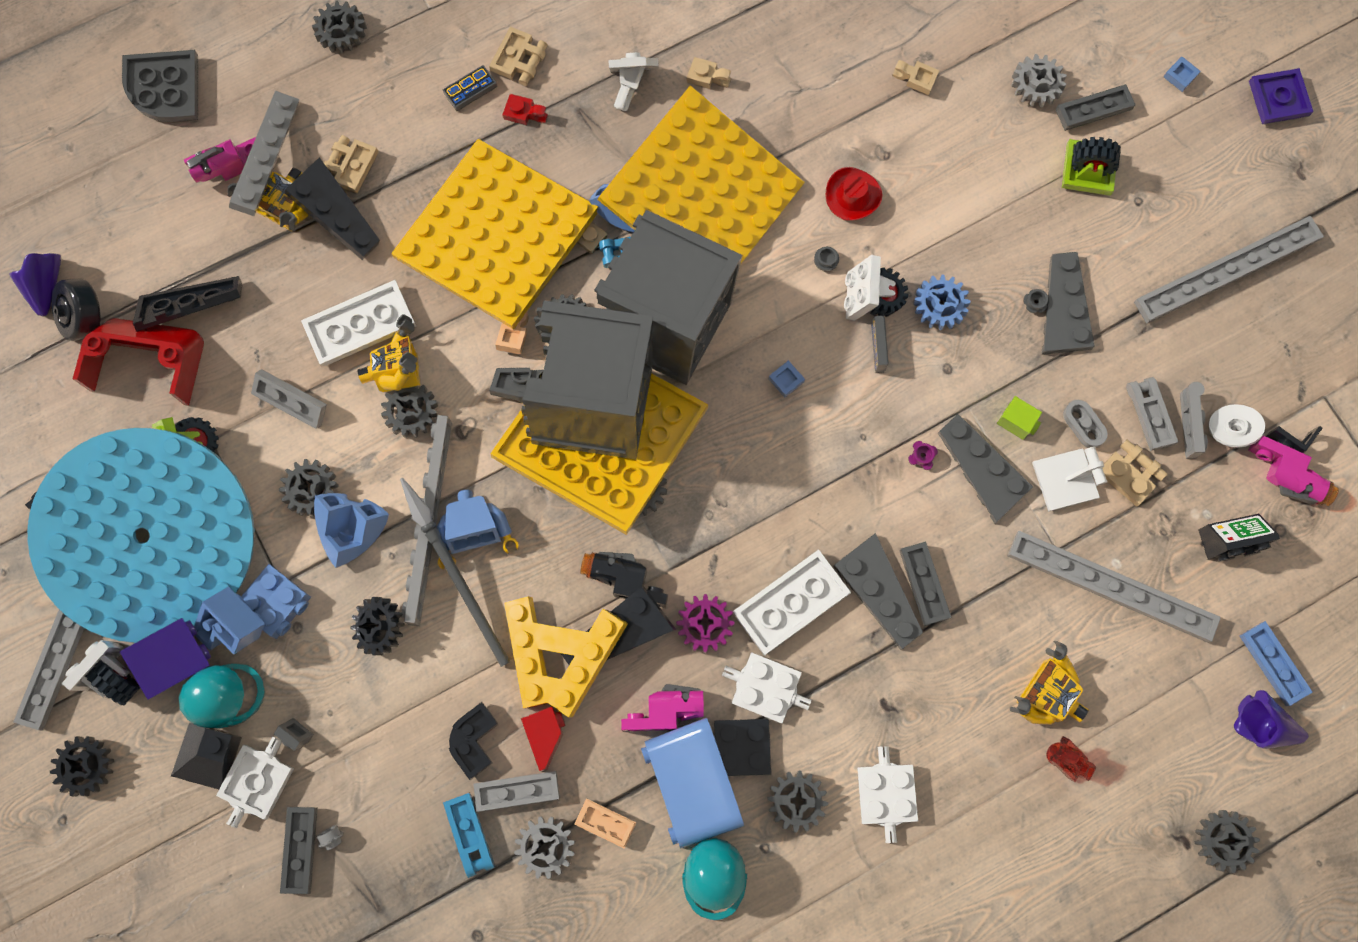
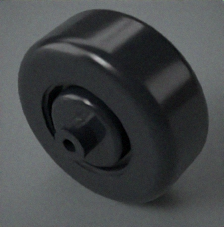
[52,279,101,341]

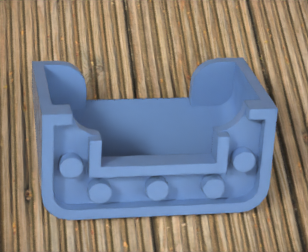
[641,718,744,848]

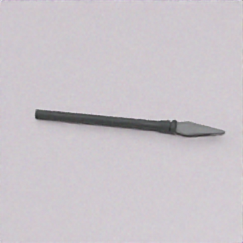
[400,478,510,667]

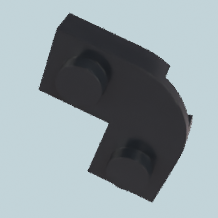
[449,702,499,780]

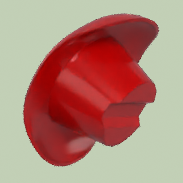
[825,167,883,220]

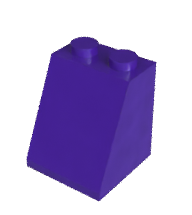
[120,618,211,700]

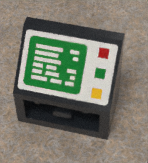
[1198,513,1280,562]

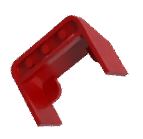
[72,318,204,406]

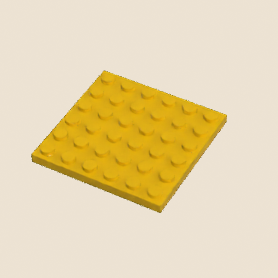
[597,85,805,265]
[391,139,598,330]
[490,373,708,535]

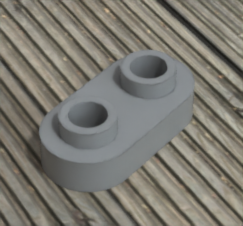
[1063,400,1108,448]

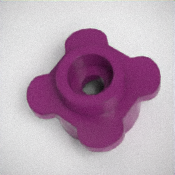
[908,441,938,470]

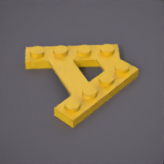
[504,596,628,717]

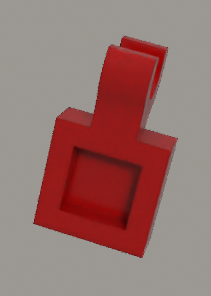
[502,94,548,125]

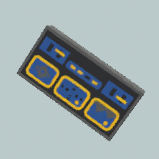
[442,65,497,112]
[871,316,889,373]

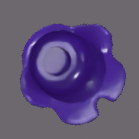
[9,253,62,316]
[1234,690,1309,749]

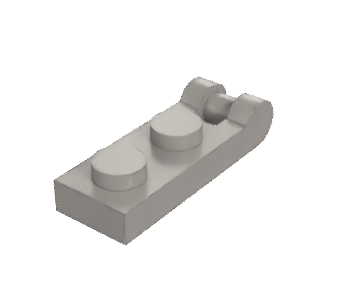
[1126,377,1178,451]
[1180,382,1208,459]

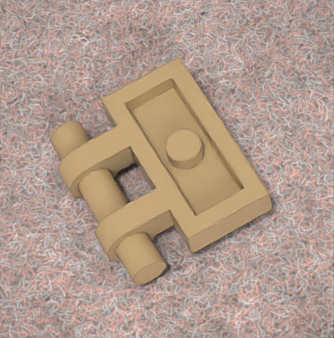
[489,27,548,86]
[324,135,379,193]
[1102,439,1168,507]

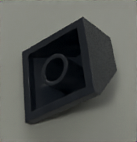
[171,723,242,790]

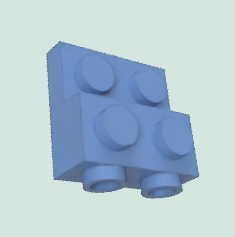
[241,564,311,639]

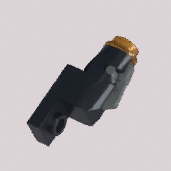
[580,552,668,609]

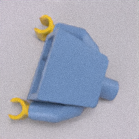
[436,490,519,569]

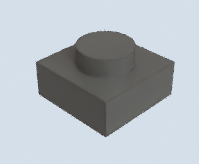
[274,718,314,751]

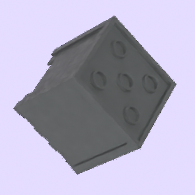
[594,210,742,385]
[518,300,653,459]

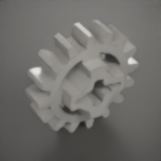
[1011,54,1067,107]
[514,817,575,879]

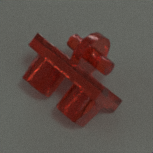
[1046,736,1096,782]

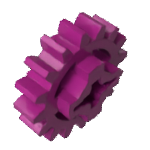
[676,594,735,654]

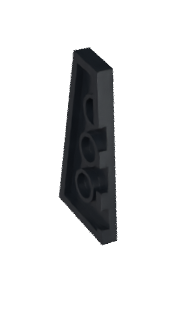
[285,157,380,260]
[133,276,242,332]
[560,586,676,665]

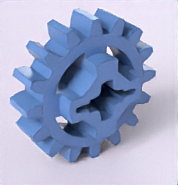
[913,274,971,330]

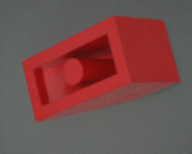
[521,707,566,772]

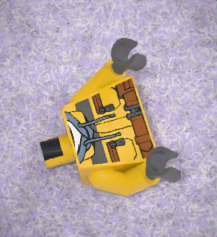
[227,167,308,232]
[357,314,420,392]
[1010,640,1089,725]

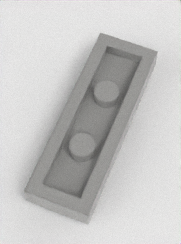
[251,369,327,429]
[473,771,560,812]

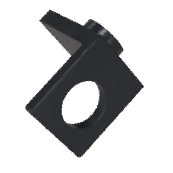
[1266,426,1323,453]

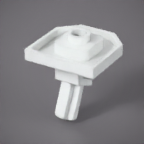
[609,52,659,111]

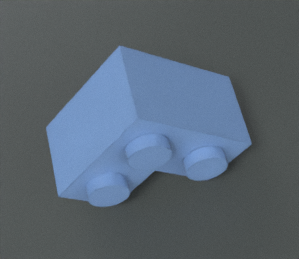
[194,586,265,655]

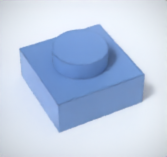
[1164,56,1201,92]
[768,360,805,398]

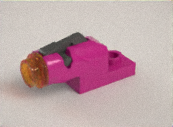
[1248,435,1339,506]

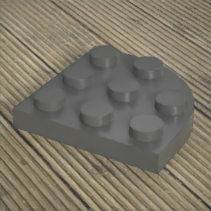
[122,50,198,122]

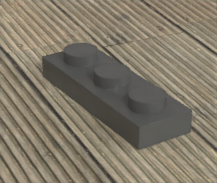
[1056,84,1135,131]
[899,541,952,626]
[280,807,318,894]

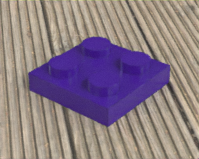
[1249,68,1314,124]

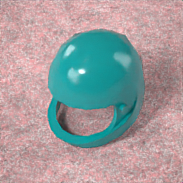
[179,664,265,729]
[682,838,747,920]

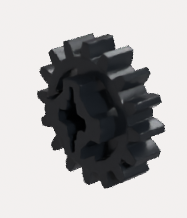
[350,597,405,656]
[50,736,114,797]

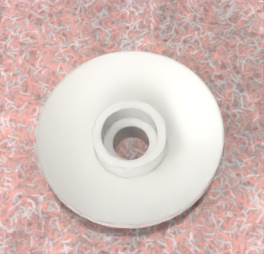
[1209,405,1265,447]

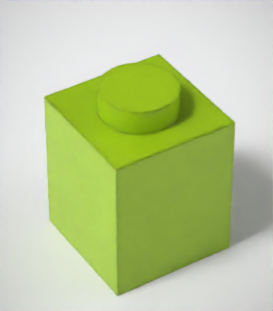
[996,396,1042,440]

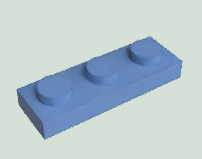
[1239,621,1312,706]

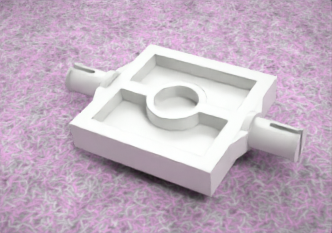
[722,652,811,723]
[216,736,294,828]
[857,746,918,843]

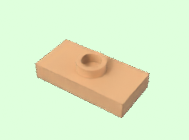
[575,798,637,849]

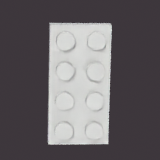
[301,280,416,367]
[733,550,851,656]

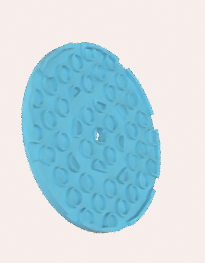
[28,428,255,643]

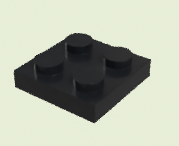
[714,719,771,776]

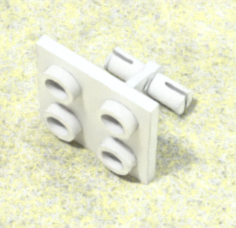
[1032,447,1107,512]

